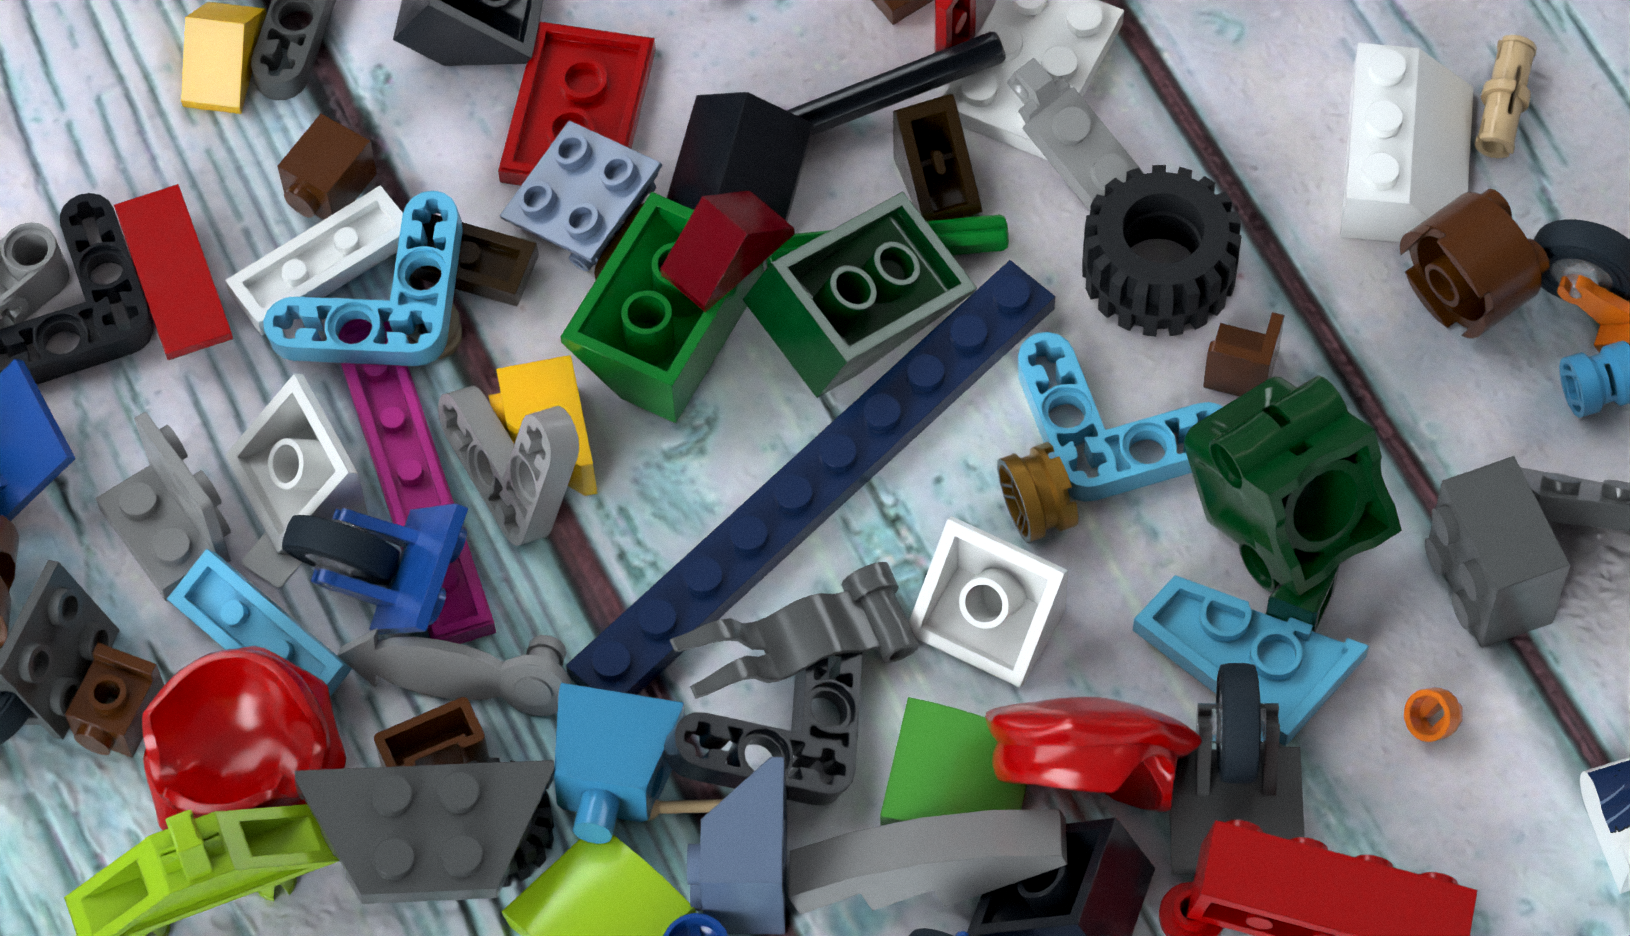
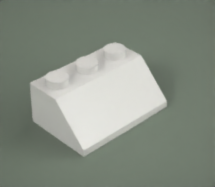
[1340,43,1474,243]

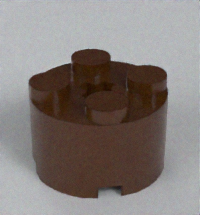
[1399,188,1550,339]

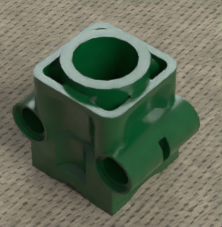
[1184,375,1402,596]

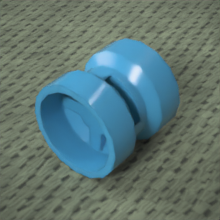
[1559,340,1630,418]

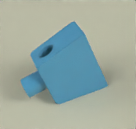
[554,683,684,844]

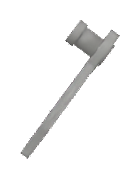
[337,628,571,716]

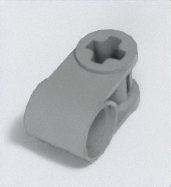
[0,222,69,329]

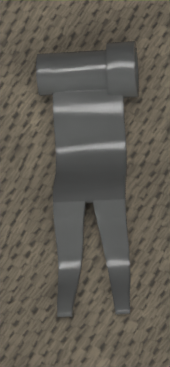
[670,562,919,699]

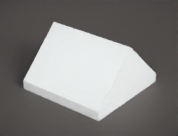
[225,374,368,554]
[909,516,1068,688]

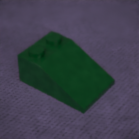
[743,191,977,398]

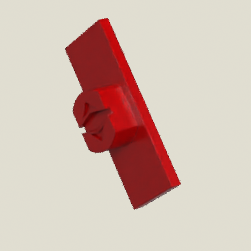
[114,184,233,360]

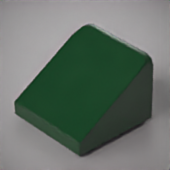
[1266,565,1339,632]

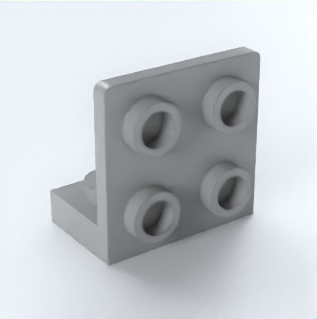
[96,412,231,601]

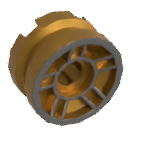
[997,442,1079,543]

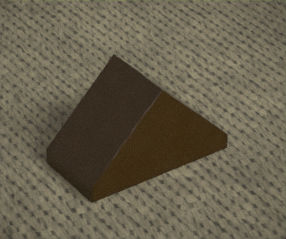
[893,94,983,221]

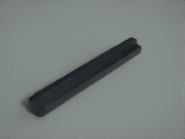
[787,31,1006,136]

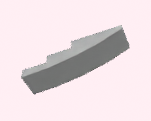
[788,809,1067,915]

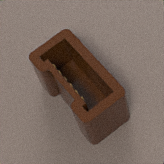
[374,697,490,767]

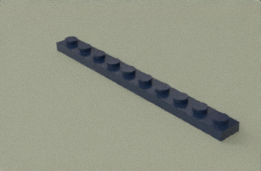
[566,260,1056,695]

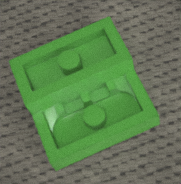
[880,697,1027,826]

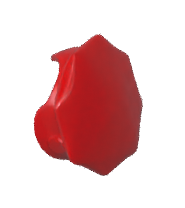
[142,646,347,830]
[985,697,1202,812]

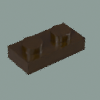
[410,214,539,307]

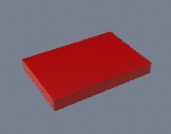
[498,21,656,186]

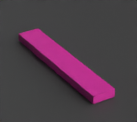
[339,319,496,644]

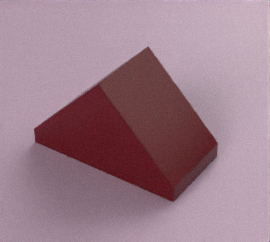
[660,191,795,312]

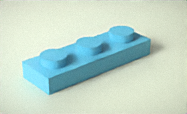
[167,549,352,697]

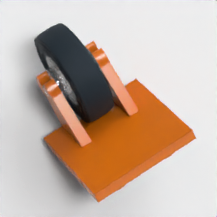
[1534,219,1630,352]

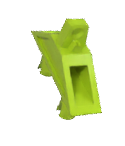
[64,804,339,936]

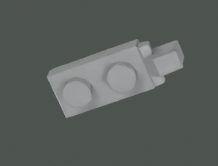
[1007,58,1145,211]

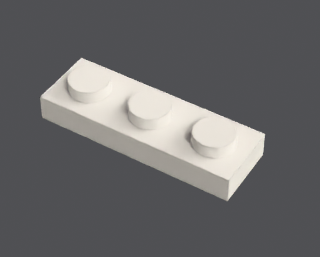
[225,185,403,335]

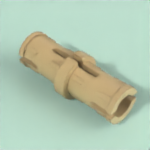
[1475,35,1537,158]

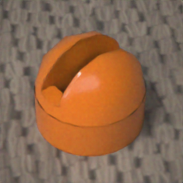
[1404,687,1463,742]

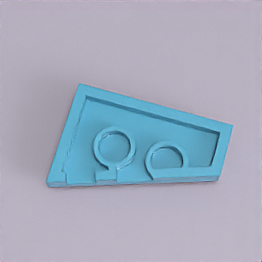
[1133,575,1369,747]

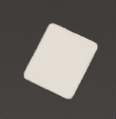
[241,532,302,588]

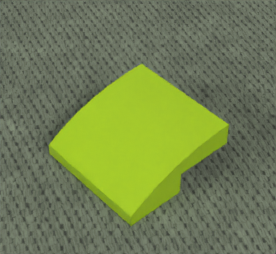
[501,835,697,936]

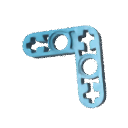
[263,191,463,366]
[1017,332,1223,502]

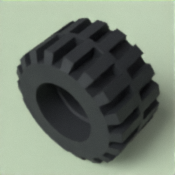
[1082,165,1242,337]

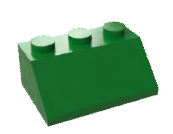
[560,192,764,423]

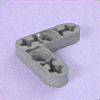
[438,386,579,546]

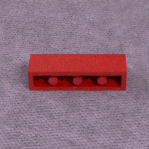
[1186,820,1478,936]

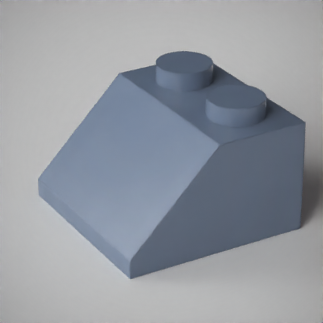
[687,757,788,934]

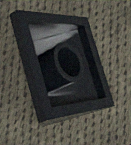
[667,92,814,221]

